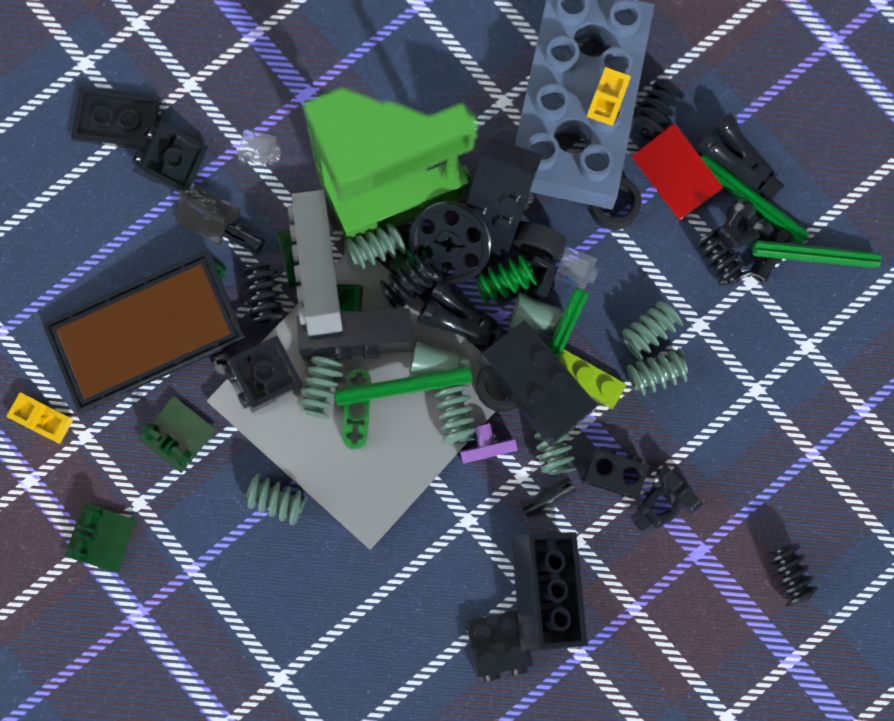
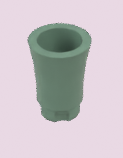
[509,292,564,337]
[408,340,470,377]

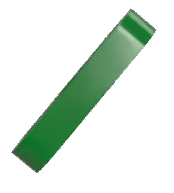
[342,368,372,450]

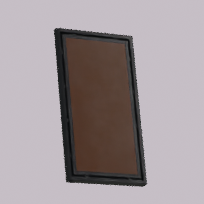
[42,250,246,414]

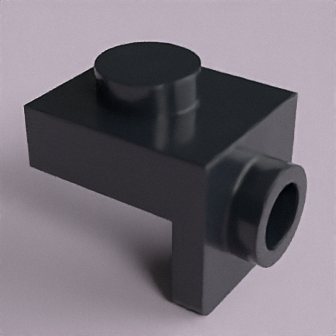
[525,254,559,299]

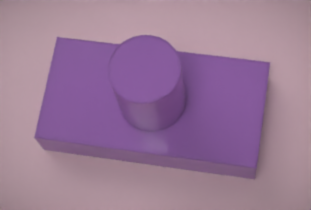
[459,423,518,463]

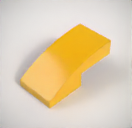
[587,67,631,127]
[6,392,73,444]

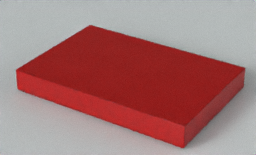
[631,123,723,221]

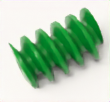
[477,254,537,305]

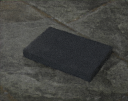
[71,87,161,150]

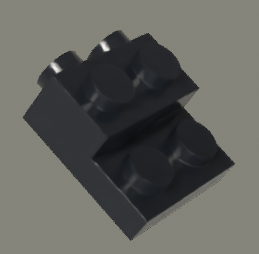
[132,121,209,195]
[224,336,303,413]
[465,610,534,682]

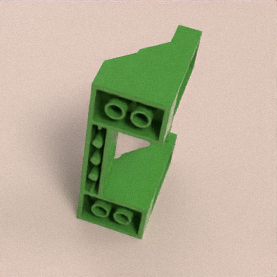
[303,88,478,242]

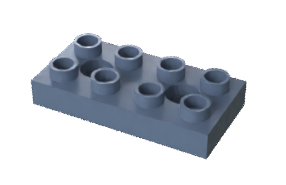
[515,0,655,209]

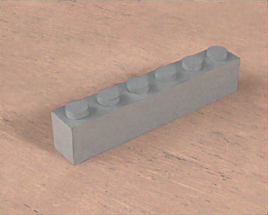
[288,189,343,336]

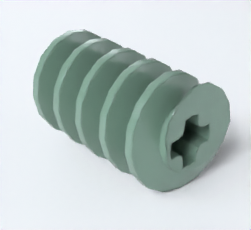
[344,223,406,273]
[622,301,683,361]
[626,348,688,396]
[297,356,343,419]
[435,384,476,445]
[532,426,577,475]
[244,473,307,526]

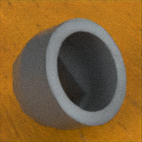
[213,353,233,376]

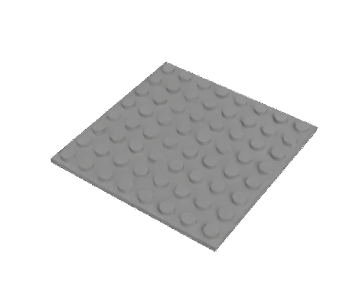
[207,254,508,550]

